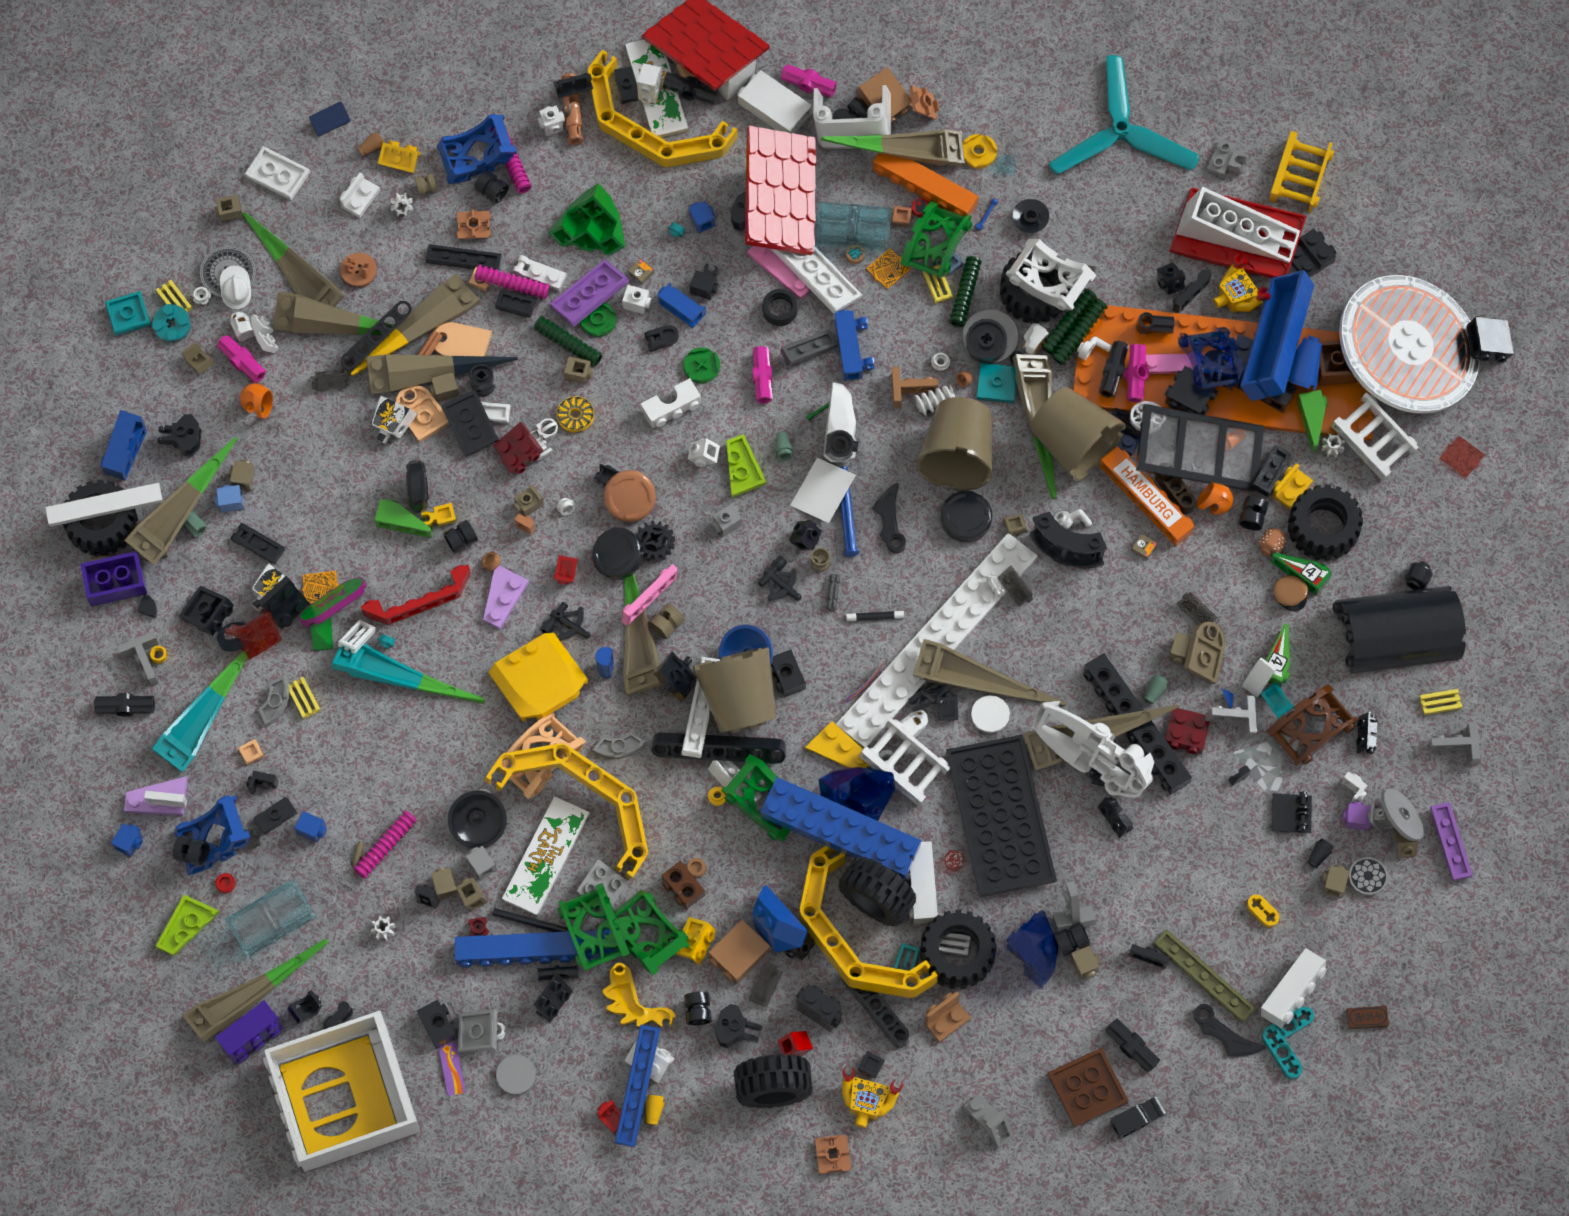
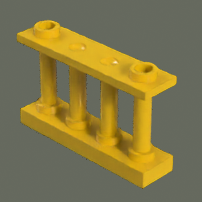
[1269,131,1334,213]

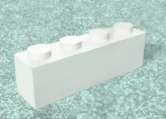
[906,841,938,924]
[1261,948,1327,1029]

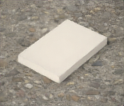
[244,146,310,201]

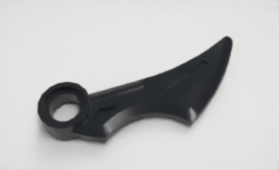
[872,483,906,553]
[1194,1004,1266,1057]

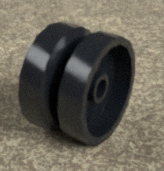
[966,319,1007,364]

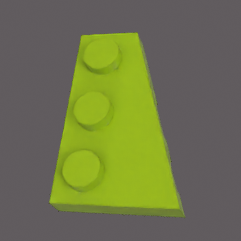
[726,434,766,498]
[156,895,220,956]

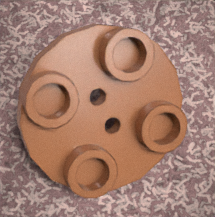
[340,252,377,287]

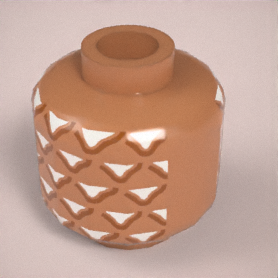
[1258,528,1287,557]

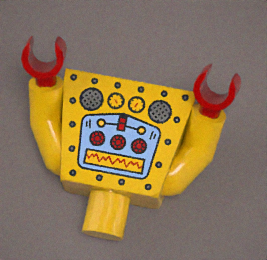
[1213,254,1271,313]
[842,1067,904,1128]

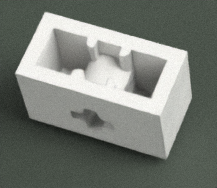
[637,63,662,104]

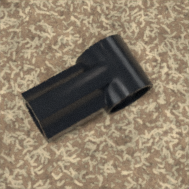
[1136,312,1175,334]

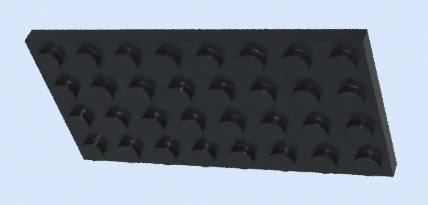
[946,735,1057,897]

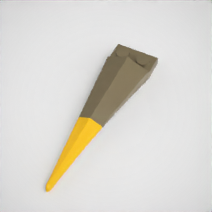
[351,274,480,376]

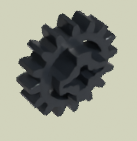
[635,521,675,562]

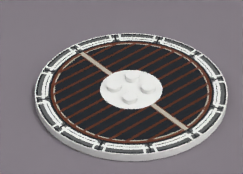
[1339,275,1480,413]

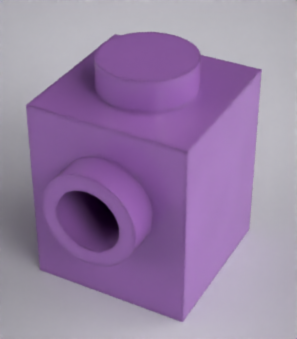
[1342,802,1371,830]

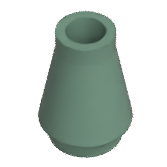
[775,431,794,461]
[1143,674,1168,704]

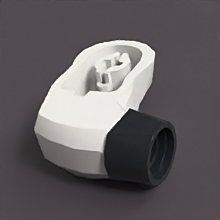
[823,382,858,463]

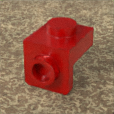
[553,555,578,585]
[597,1100,621,1134]

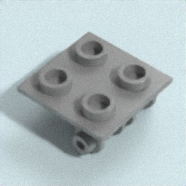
[576,859,628,910]

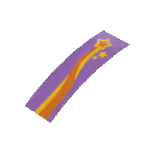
[846,660,883,703]
[439,1042,466,1096]

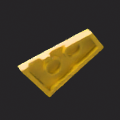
[805,721,869,775]

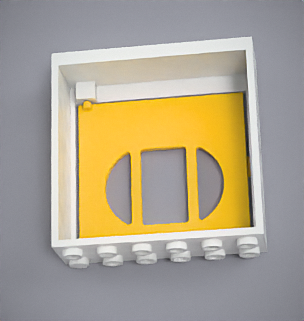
[263,1011,420,1172]

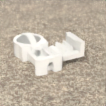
[531,418,558,461]

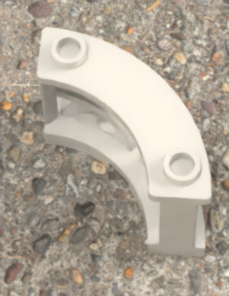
[1006,239,1096,311]

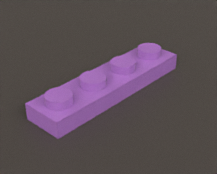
[1430,802,1472,882]

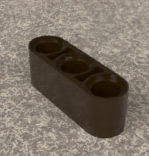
[1155,463,1195,515]

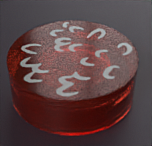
[944,850,964,871]

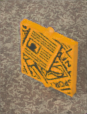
[866,248,911,289]
[302,571,339,604]

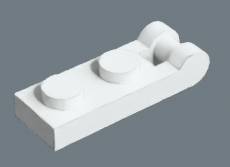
[512,255,567,291]

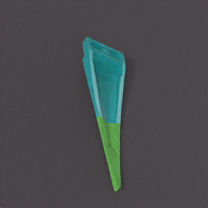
[151,639,256,773]
[332,639,485,703]

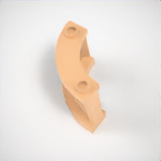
[502,713,586,799]

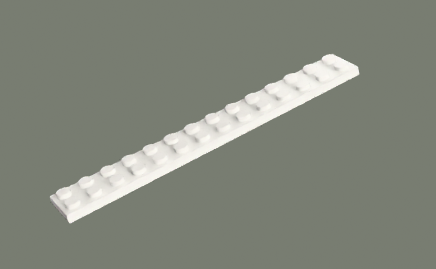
[836,534,1038,749]

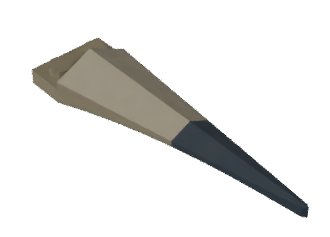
[366,354,518,394]

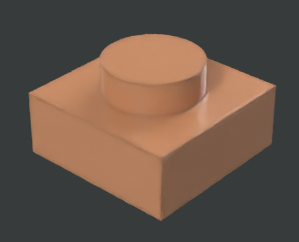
[514,513,536,536]

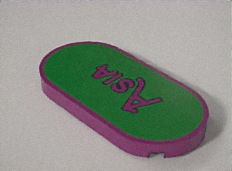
[298,577,367,627]

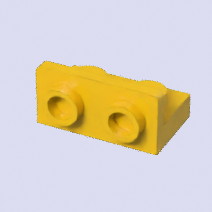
[378,140,421,173]
[1272,463,1313,510]
[675,917,716,965]

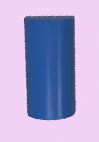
[595,647,614,679]

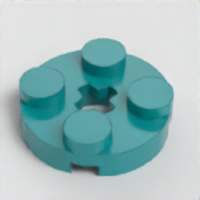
[152,304,191,342]

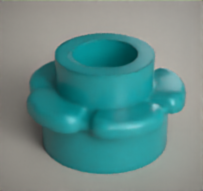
[668,222,685,238]
[377,633,395,649]

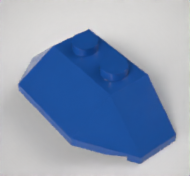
[752,885,807,953]

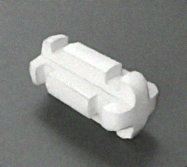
[986,573,1004,597]

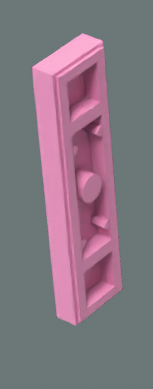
[747,246,811,300]
[1145,354,1205,374]
[622,564,678,625]

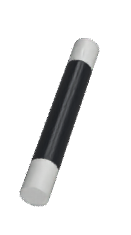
[846,611,904,621]

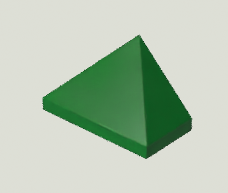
[310,616,333,651]

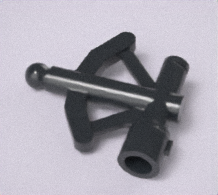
[757,556,802,601]
[540,602,590,641]
[908,682,947,712]

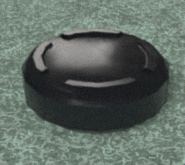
[406,460,429,512]
[940,491,992,542]
[592,527,644,580]

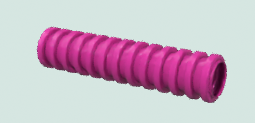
[491,127,532,193]
[474,264,549,300]
[353,811,417,879]

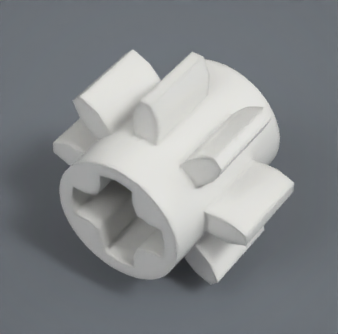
[391,193,412,216]
[1321,433,1345,458]
[371,916,396,941]

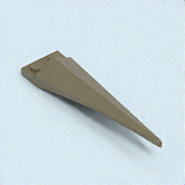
[913,639,1066,706]
[1024,705,1180,771]

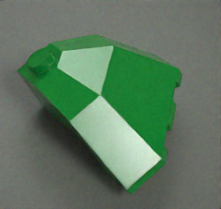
[548,183,625,255]

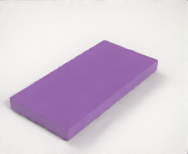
[549,259,629,327]

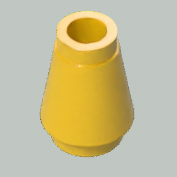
[645,1095,665,1125]

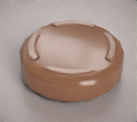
[604,469,656,522]

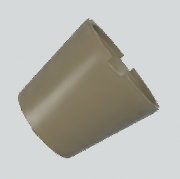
[1030,387,1126,481]
[916,397,992,491]
[693,647,776,733]

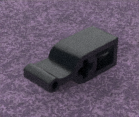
[1110,1096,1166,1140]

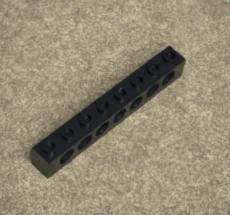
[1083,653,1192,795]

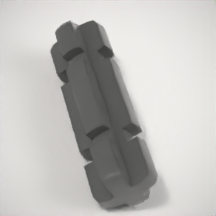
[826,574,840,611]

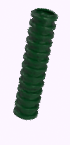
[949,256,982,327]
[1041,288,1097,355]
[1052,298,1108,365]
[534,316,602,367]

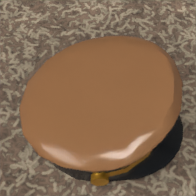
[1273,576,1308,612]

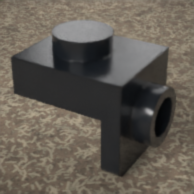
[287,990,322,1024]

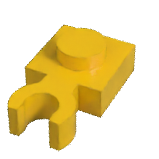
[421,502,457,527]

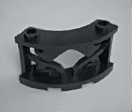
[1030,512,1107,569]

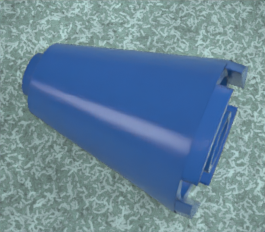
[1288,335,1322,390]

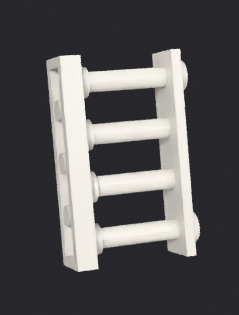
[1331,392,1419,481]
[858,718,950,806]

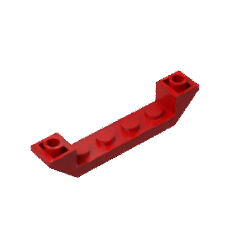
[360,564,471,625]

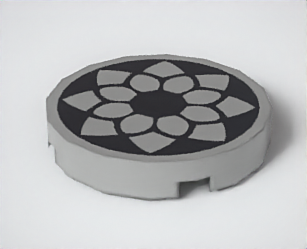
[1348,857,1388,897]

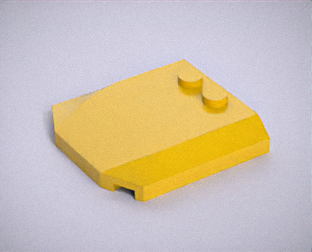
[488,633,588,722]

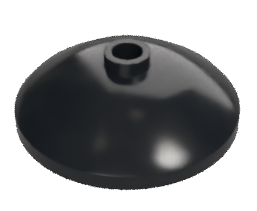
[448,790,507,848]

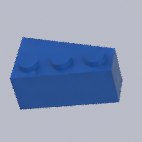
[101,410,147,480]

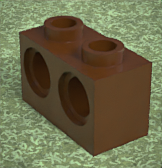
[661,861,705,910]

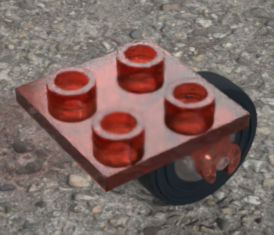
[217,610,282,660]

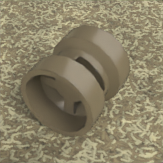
[415,173,437,196]
[811,548,830,572]

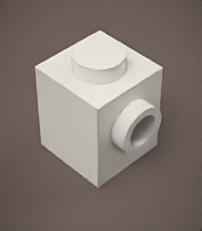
[622,285,652,314]

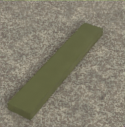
[1153,929,1257,1024]

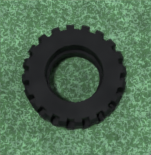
[1000,251,1071,323]
[62,480,138,556]
[1288,484,1363,561]
[838,857,916,927]
[920,909,997,989]
[734,1054,813,1108]

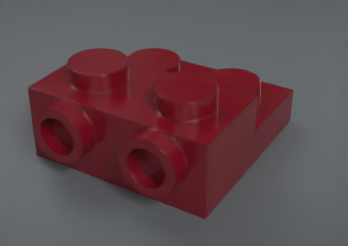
[493,422,544,475]
[1165,708,1210,755]

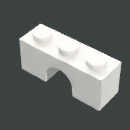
[641,378,701,428]

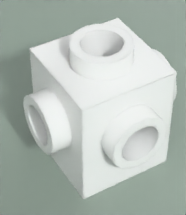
[538,105,565,136]
[688,438,720,467]

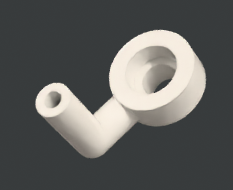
[1077,336,1112,360]
[1054,509,1092,529]

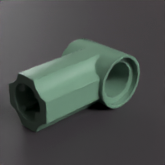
[183,509,207,538]

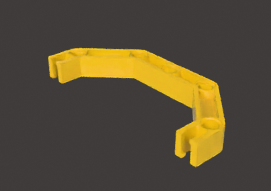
[588,50,738,167]
[483,743,648,880]
[800,846,938,998]

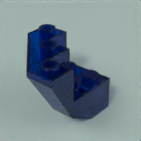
[818,767,895,821]
[1006,910,1059,988]

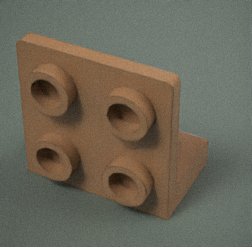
[924,992,971,1043]

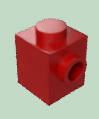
[777,1031,813,1056]

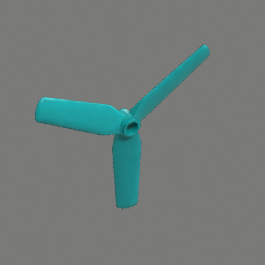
[1049,55,1199,174]

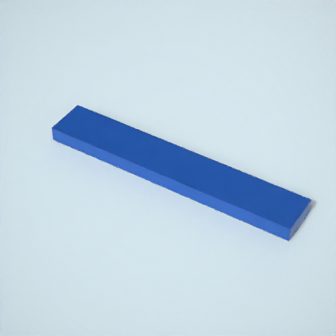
[615,1025,661,1148]

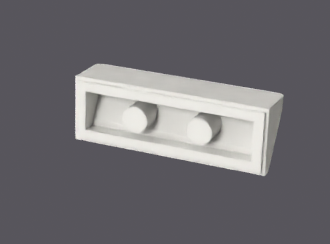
[708,760,763,807]

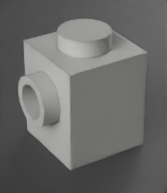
[712,504,742,537]

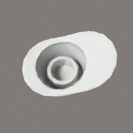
[220,266,251,309]

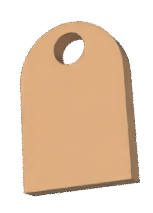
[434,322,492,356]
[396,385,449,443]

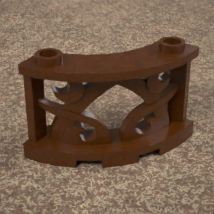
[1266,684,1358,766]

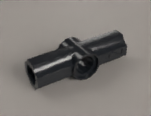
[662,72,719,105]
[1099,341,1129,398]
[94,693,155,717]
[1105,1018,1160,1073]

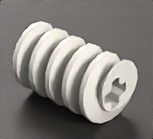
[914,385,955,417]

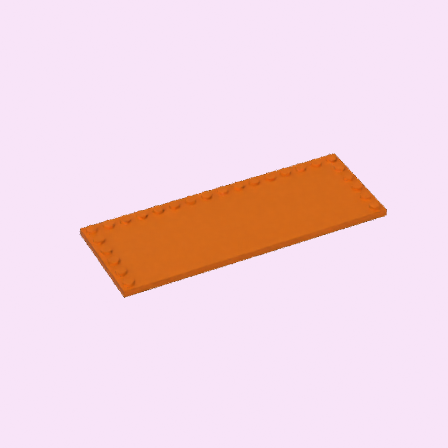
[1073,305,1374,441]

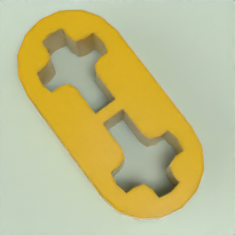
[1247,894,1280,928]

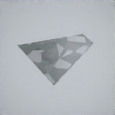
[1232,739,1282,795]

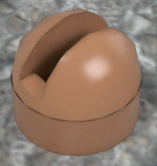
[956,371,972,387]

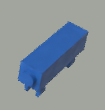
[834,310,875,381]

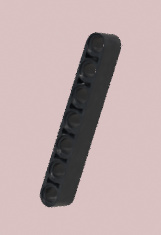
[651,732,787,764]

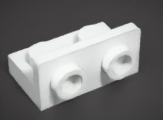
[340,173,380,218]

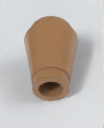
[357,132,385,156]

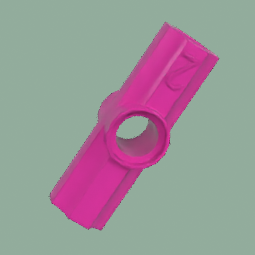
[781,64,837,98]
[217,335,266,383]
[1124,344,1149,403]
[753,346,772,404]

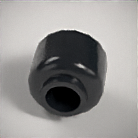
[1404,561,1433,590]

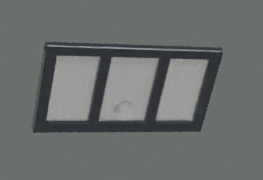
[1135,404,1264,492]

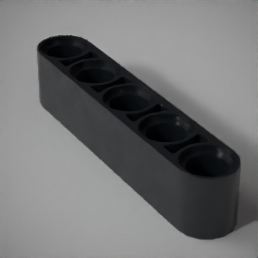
[341,301,412,370]
[842,973,909,1048]

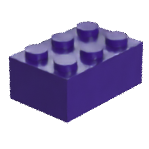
[80,551,148,607]
[215,1000,283,1065]

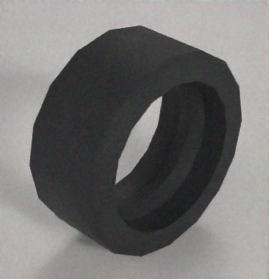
[762,289,797,326]

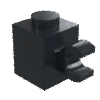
[689,263,719,300]

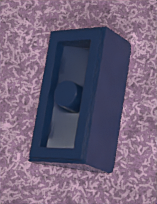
[309,101,351,137]

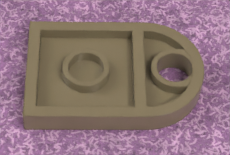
[1184,622,1225,684]

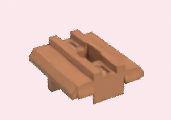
[908,85,939,120]
[457,209,491,239]
[815,1135,851,1174]

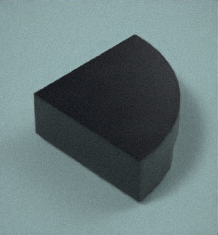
[137,594,157,618]
[1228,765,1250,786]

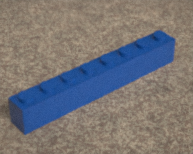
[455,930,615,968]

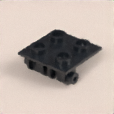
[1272,791,1312,834]
[533,972,573,1023]

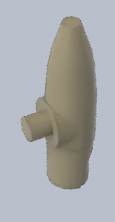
[353,841,366,871]

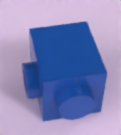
[689,201,715,233]
[294,811,327,843]
[111,823,143,857]

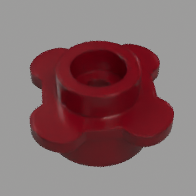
[468,917,489,936]

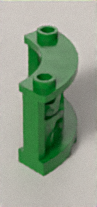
[900,201,972,278]
[721,754,791,842]
[557,883,630,971]
[604,890,690,975]

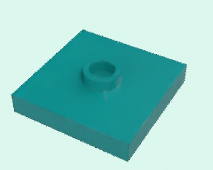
[105,291,151,336]
[977,363,1016,404]

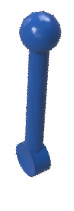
[976,198,998,230]

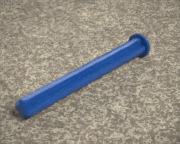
[839,466,859,557]

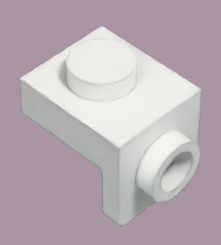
[1341,771,1368,803]

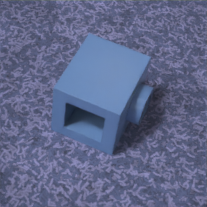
[214,485,244,513]

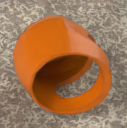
[239,383,273,418]
[1196,482,1233,515]

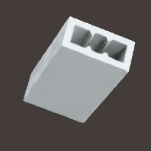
[737,70,812,134]

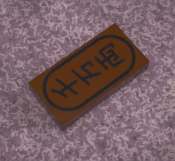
[1346,1006,1389,1029]

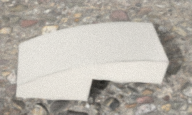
[251,315,279,354]
[1242,658,1277,697]

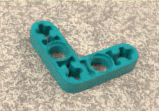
[1262,1007,1314,1080]

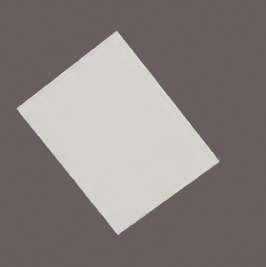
[790,458,856,523]

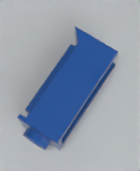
[658,283,706,328]

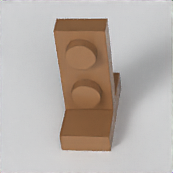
[891,367,938,408]

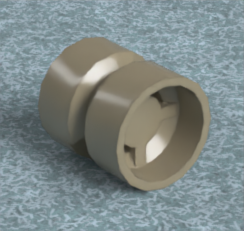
[649,603,685,639]

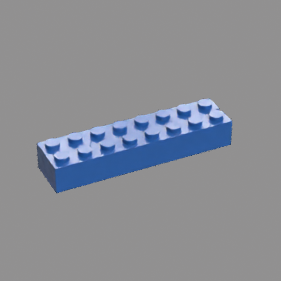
[1241,270,1314,401]
[760,777,921,880]

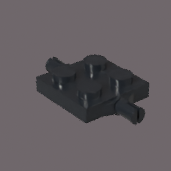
[654,651,697,702]

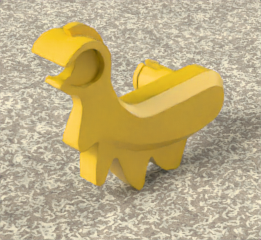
[603,963,675,1028]

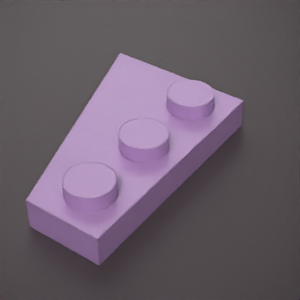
[483,565,529,630]
[124,776,188,815]

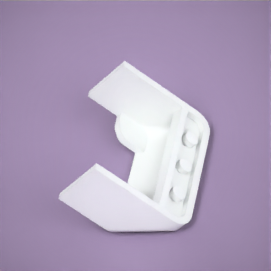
[813,85,891,149]

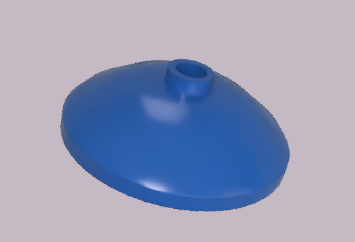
[719,625,773,663]

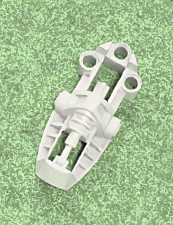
[1032,701,1154,798]

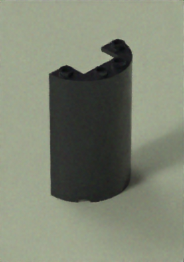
[1333,586,1466,674]

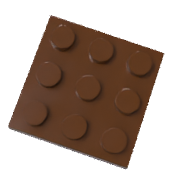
[1047,1047,1129,1128]

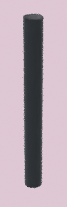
[493,908,569,932]

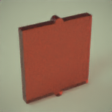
[1440,436,1485,478]

